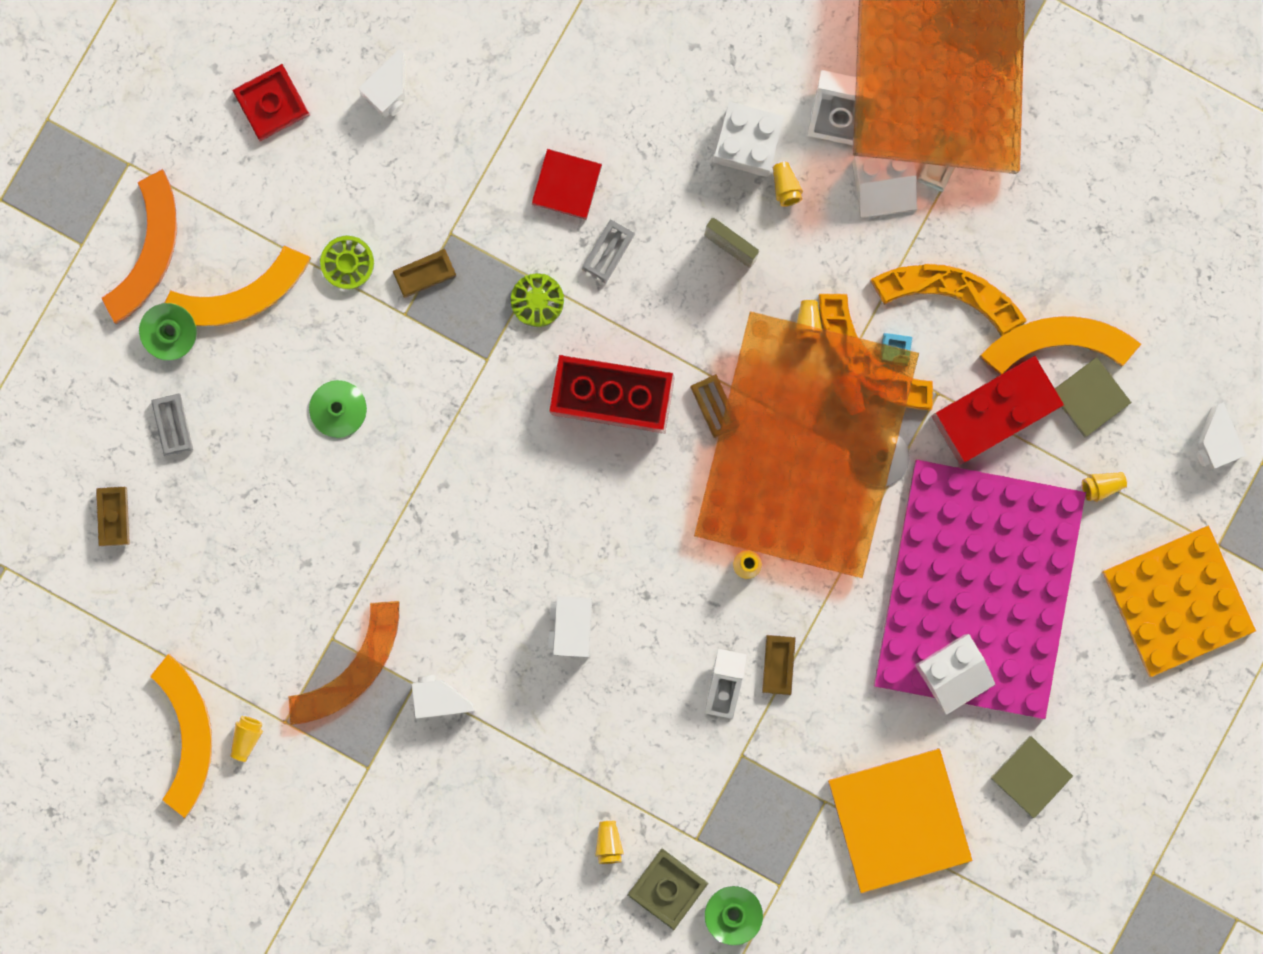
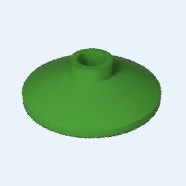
[139,303,197,360]
[309,380,367,438]
[705,886,763,945]

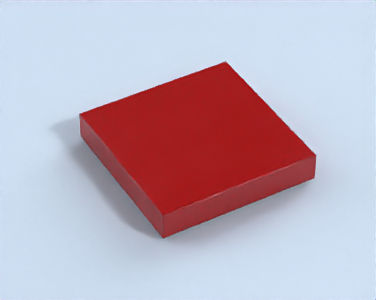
[232,64,310,141]
[532,149,602,220]

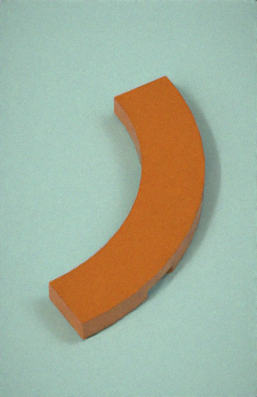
[101,169,177,324]

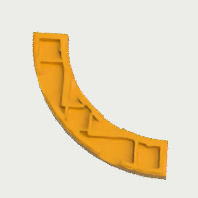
[165,246,311,326]
[870,264,1027,336]
[818,294,933,411]
[979,316,1142,375]
[150,654,212,818]

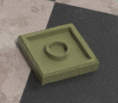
[704,218,759,268]
[1055,357,1132,438]
[991,736,1073,818]
[627,848,709,930]

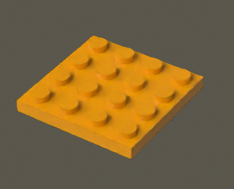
[1102,525,1256,677]

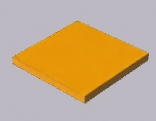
[828,748,973,893]

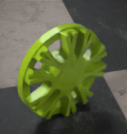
[320,235,374,289]
[510,273,564,327]

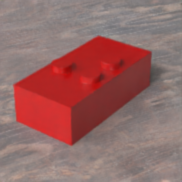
[549,355,675,434]
[931,355,1064,465]

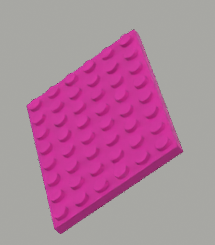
[874,459,1086,719]

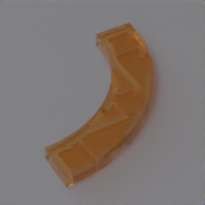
[288,601,400,725]

